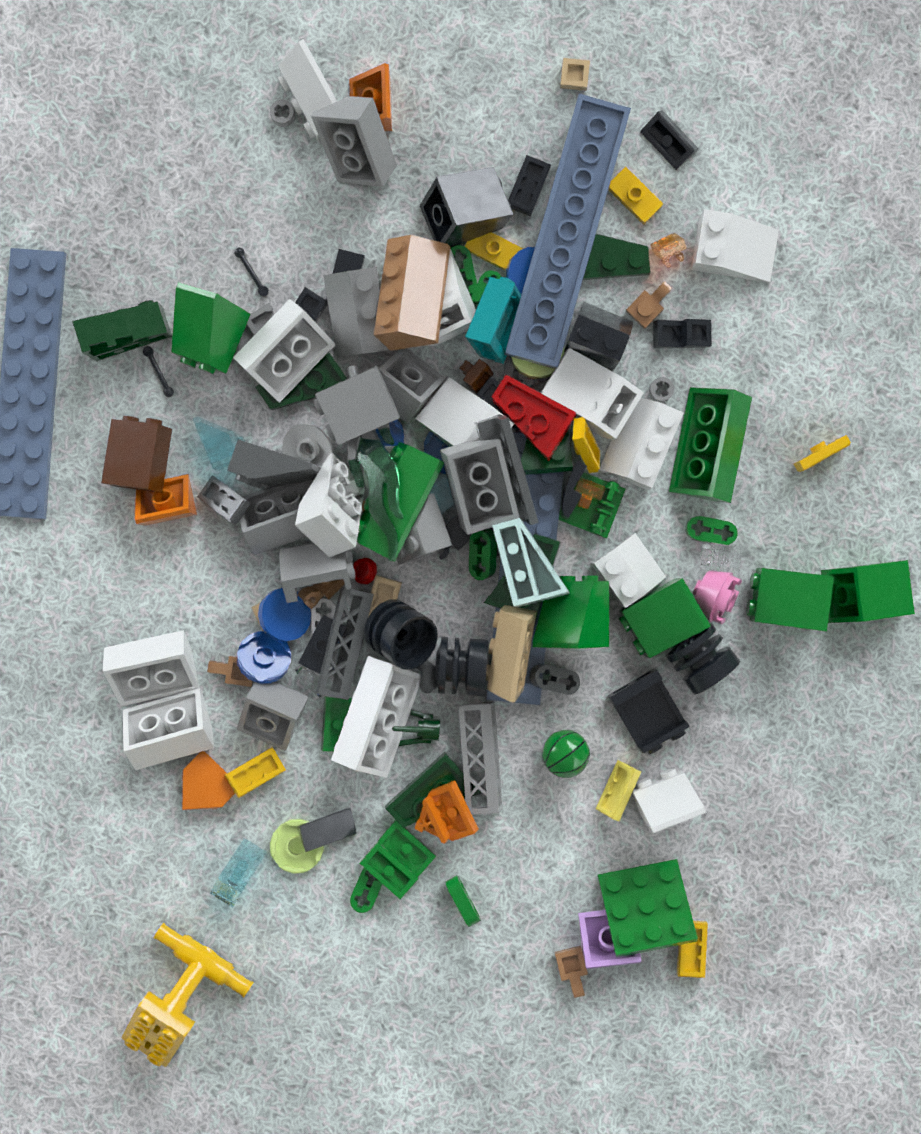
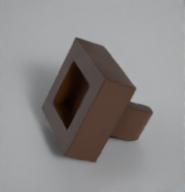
[459,359,494,394]

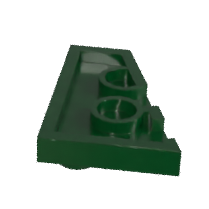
[583,234,651,280]
[521,430,573,475]

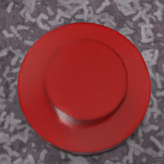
[353,558,377,585]

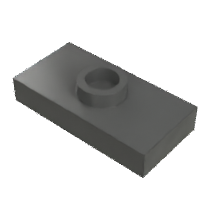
[197,475,251,525]

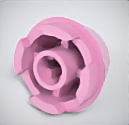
[693,571,742,624]

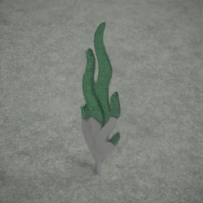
[347,365,404,561]

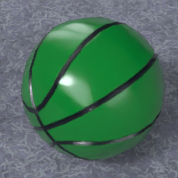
[542,730,590,778]

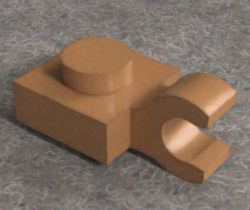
[626,281,672,329]
[298,579,345,609]
[207,656,253,687]
[555,945,588,998]

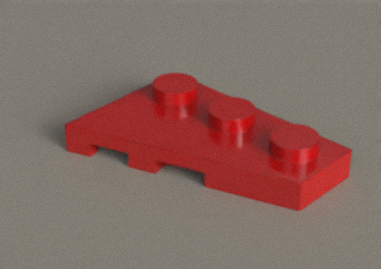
[492,375,577,461]

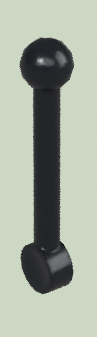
[234,247,269,297]
[143,346,174,397]

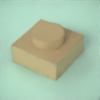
[560,58,590,91]

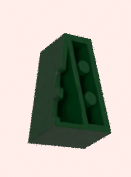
[72,300,172,362]

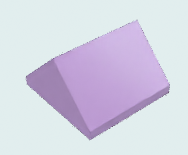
[578,910,641,969]

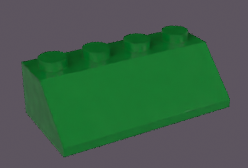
[669,387,752,503]
[357,442,444,562]

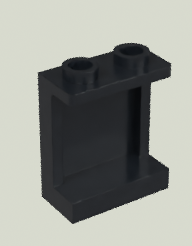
[608,669,690,754]

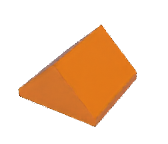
[349,63,392,131]
[135,474,197,526]

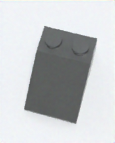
[227,439,321,488]

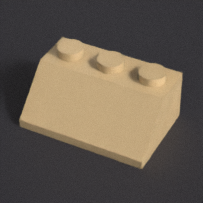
[486,605,537,703]

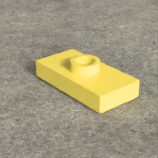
[596,760,641,821]

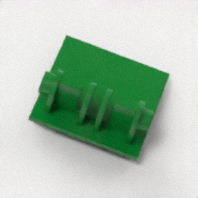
[559,472,626,539]

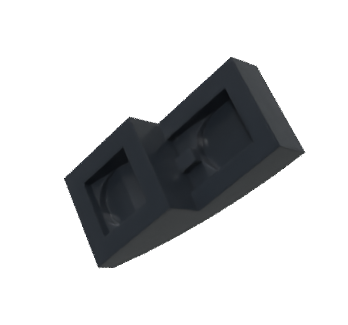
[653,319,712,348]
[561,460,587,519]

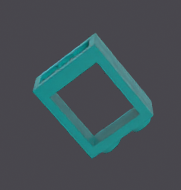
[465,277,522,364]

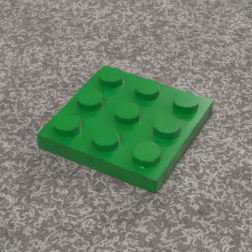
[598,859,698,958]

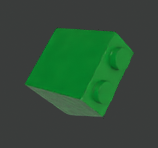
[171,282,251,375]
[821,560,915,623]
[746,568,834,632]
[533,576,609,649]
[618,578,711,658]

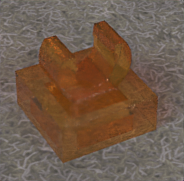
[650,233,687,268]
[575,477,605,509]

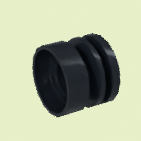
[364,599,438,670]
[666,624,740,695]
[435,637,488,696]

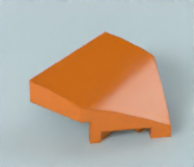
[182,751,235,810]
[414,781,479,844]

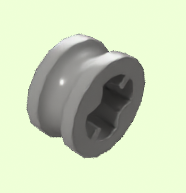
[270,99,295,127]
[649,377,674,402]

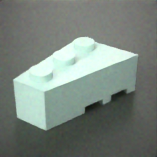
[492,518,570,608]

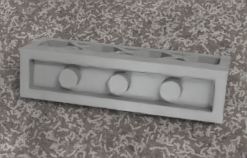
[459,701,503,814]

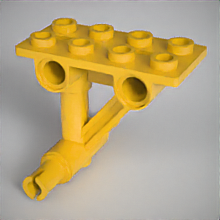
[121,923,254,1067]

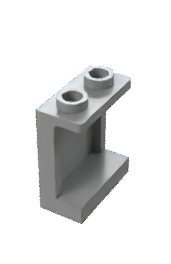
[314,365,400,445]
[279,543,355,603]

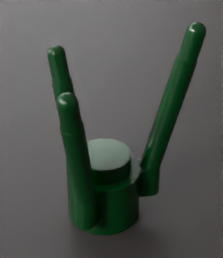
[392,709,440,747]

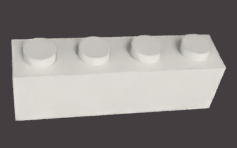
[331,656,422,778]

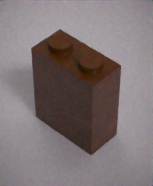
[101,416,172,493]

